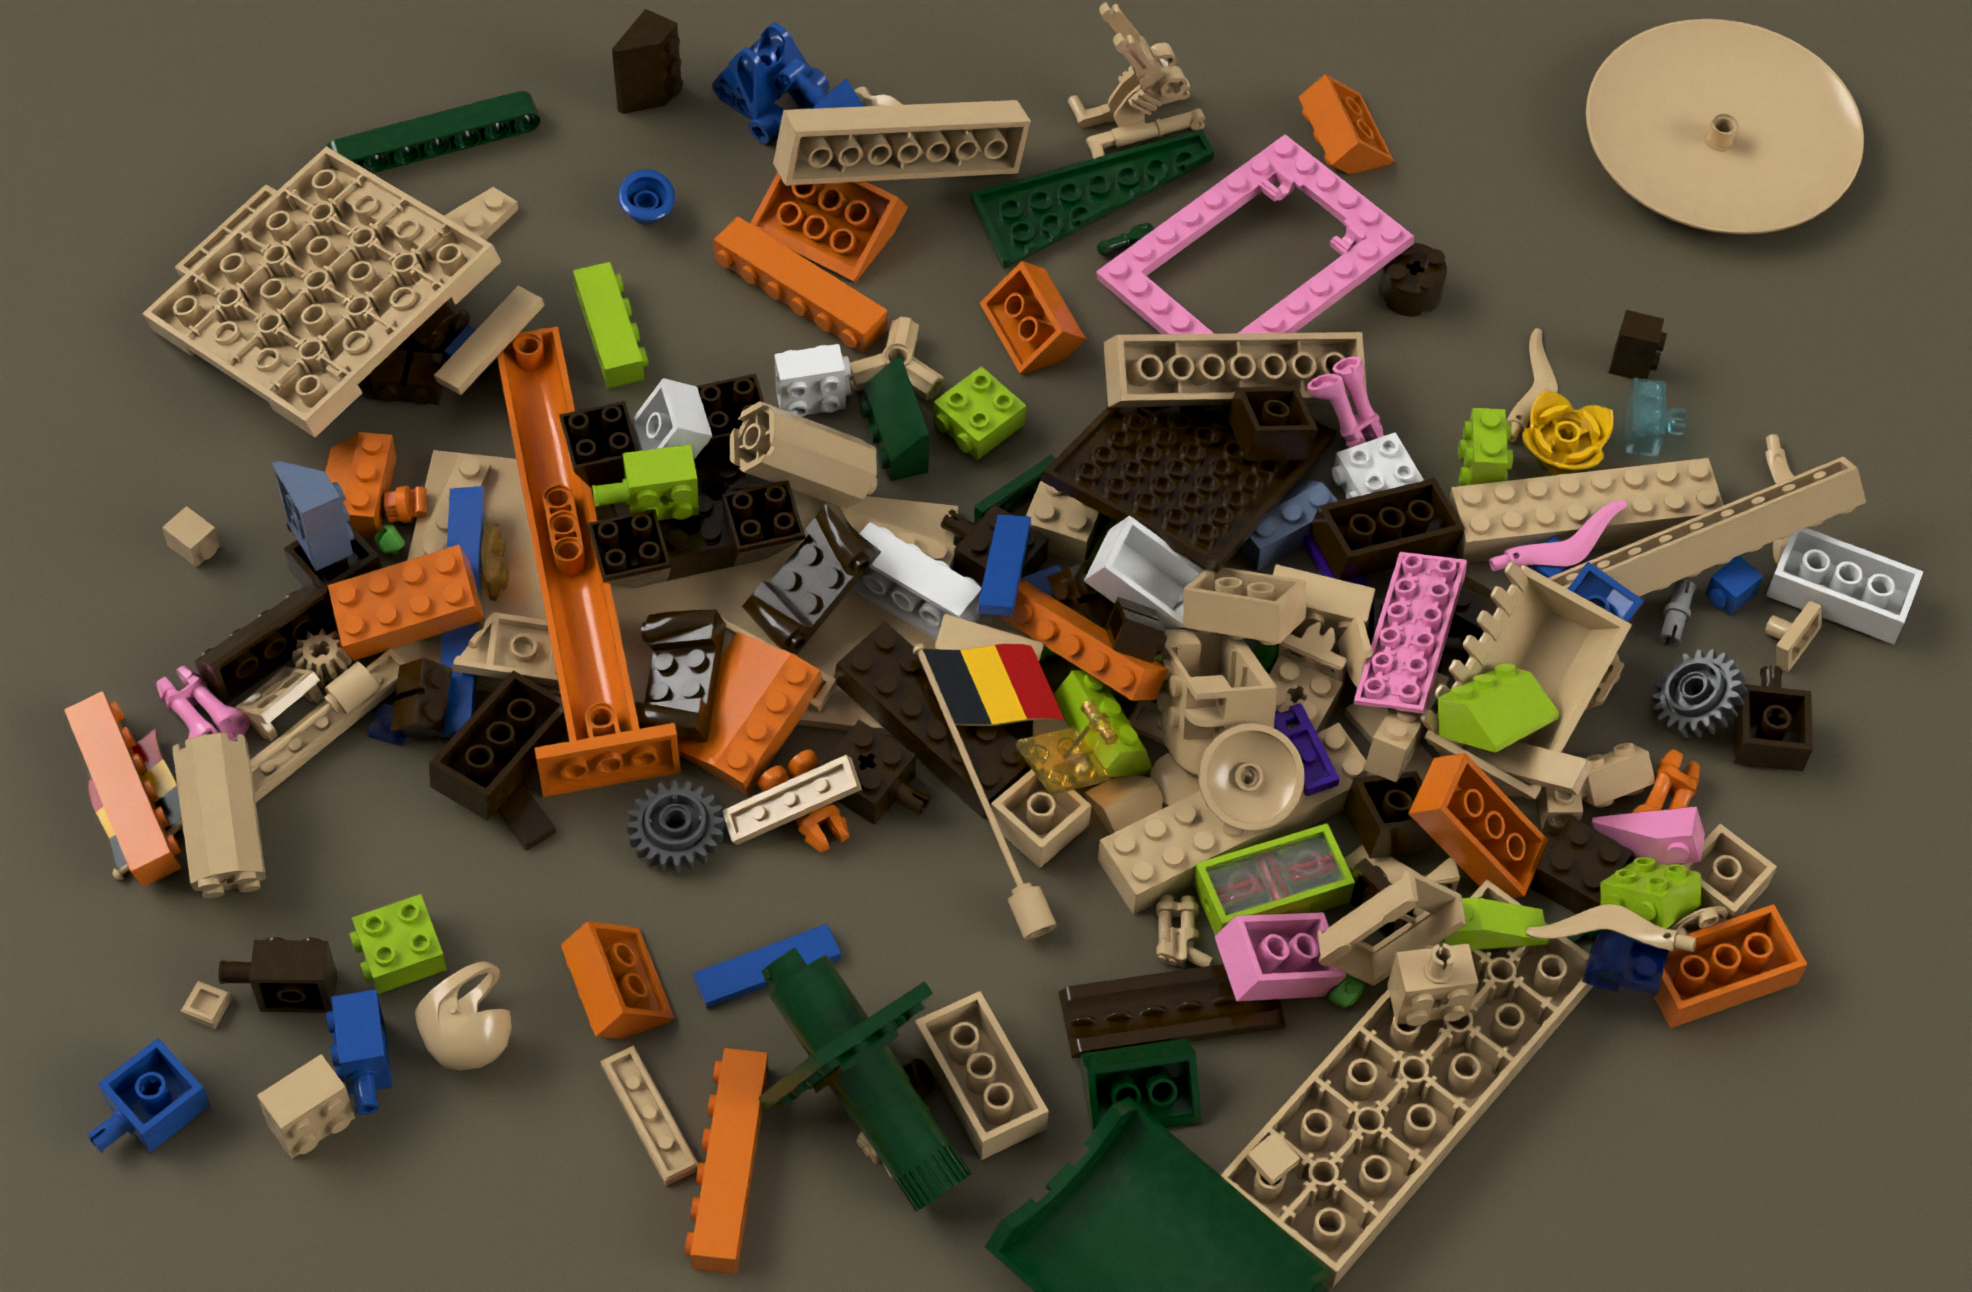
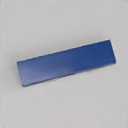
[978,515,1031,616]
[693,924,841,1008]

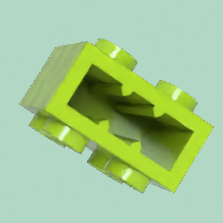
[933,366,1026,460]
[1458,408,1513,486]
[1600,857,1701,929]
[349,894,447,994]

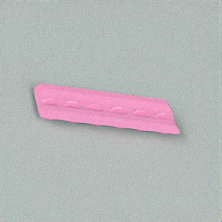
[1354,552,1467,714]

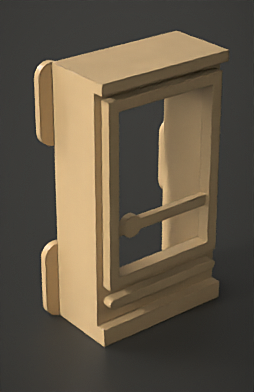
[1318,869,1466,986]

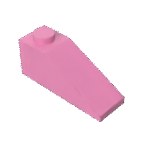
[1592,807,1705,865]

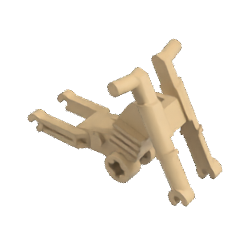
[1067,2,1205,159]

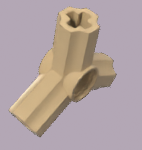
[849,317,944,401]

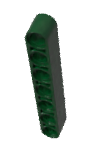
[326,91,541,174]

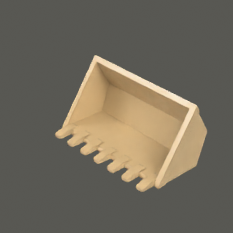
[1421,562,1632,799]

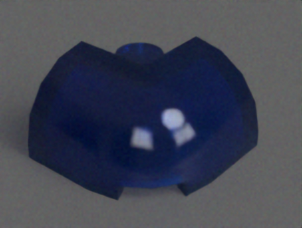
[1582,929,1669,996]

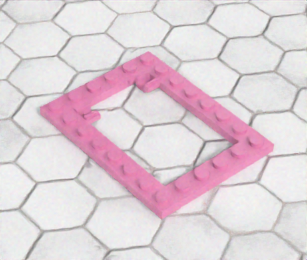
[1096,134,1414,334]

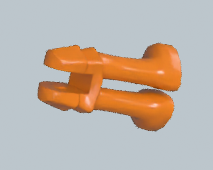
[1632,749,1700,813]
[757,750,850,853]

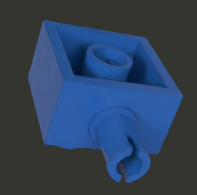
[327,989,393,1115]
[86,1038,210,1153]

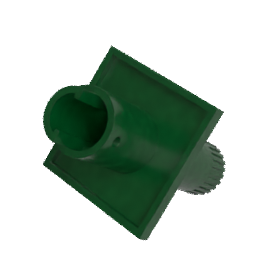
[758,947,972,1212]

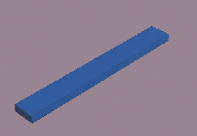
[438,486,486,738]

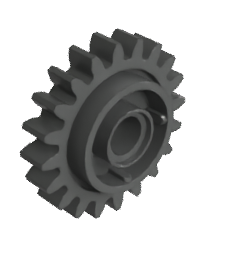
[1651,649,1747,738]
[627,780,725,873]

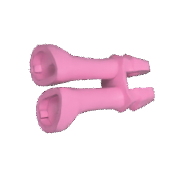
[1308,356,1384,448]
[156,665,250,741]

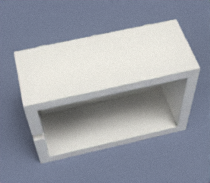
[1084,516,1205,630]

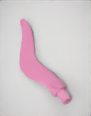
[1489,500,1627,572]

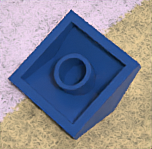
[1568,561,1644,622]

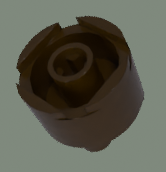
[1379,243,1447,317]
[403,300,470,359]

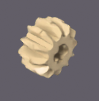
[292,628,352,688]

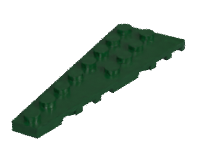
[970,129,1214,269]

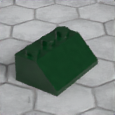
[859,357,929,481]
[1080,1038,1202,1132]

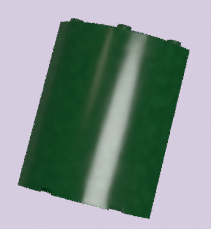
[985,1097,1333,1292]

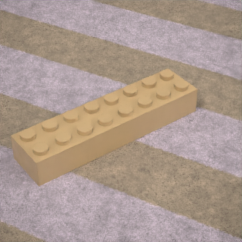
[773,100,1031,185]
[1104,332,1367,407]
[1448,458,1724,563]
[1098,723,1377,915]

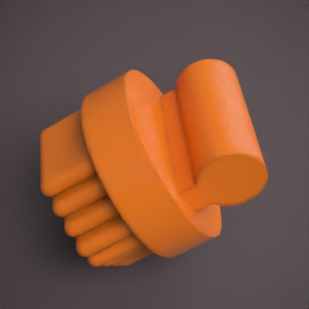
[384,485,427,524]

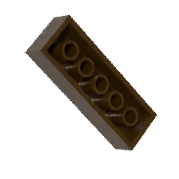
[834,621,1036,818]

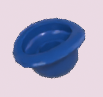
[618,169,675,224]

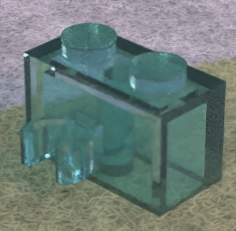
[1625,378,1686,457]

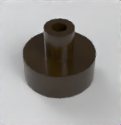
[902,1058,935,1097]

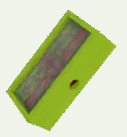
[1193,823,1355,936]

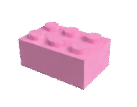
[1215,913,1347,1001]

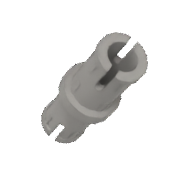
[1658,579,1696,647]

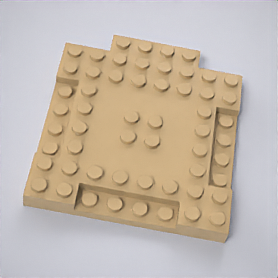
[142,146,501,437]

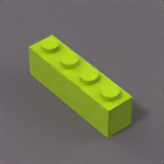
[573,262,648,389]

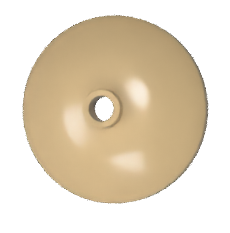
[1198,723,1304,830]

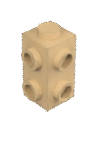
[1581,743,1655,807]

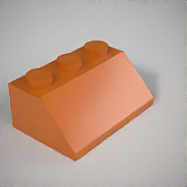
[1298,74,1394,175]
[980,261,1086,375]
[325,432,397,539]
[561,921,675,1039]

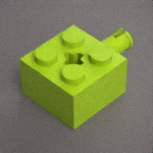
[592,444,699,520]

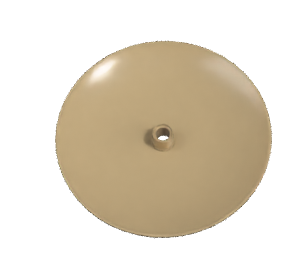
[1586,19,1864,235]

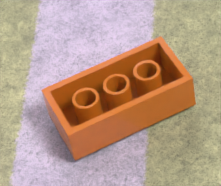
[328,545,485,661]
[1408,753,1549,898]
[1638,904,1808,1029]

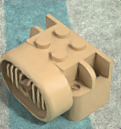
[1157,628,1277,776]

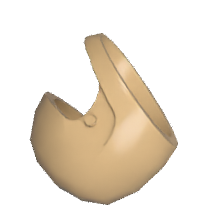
[415,961,512,1071]

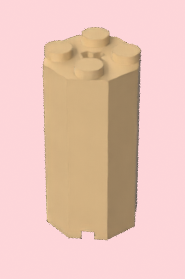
[730,401,877,509]
[172,733,266,899]

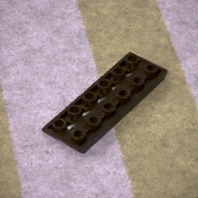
[1059,964,1286,1059]

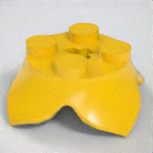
[1522,389,1614,476]

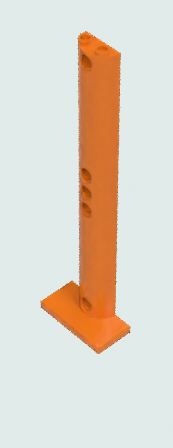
[497,326,681,797]

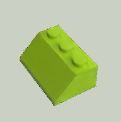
[1438,663,1559,753]
[1053,670,1153,778]

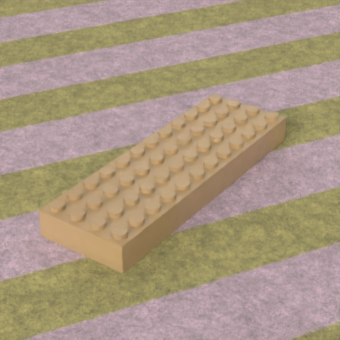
[1221,879,1603,1289]

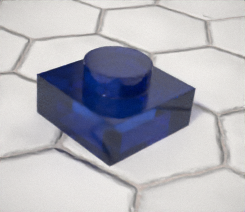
[367,702,406,746]

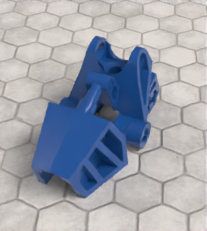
[712,22,865,144]

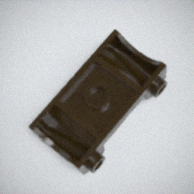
[742,504,881,654]
[635,609,726,743]

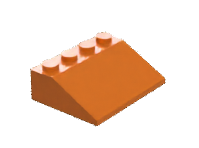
[750,172,908,283]
[677,632,824,796]

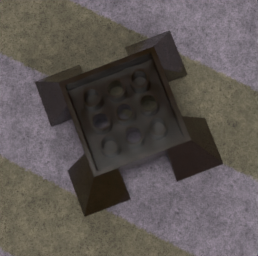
[559,374,805,588]

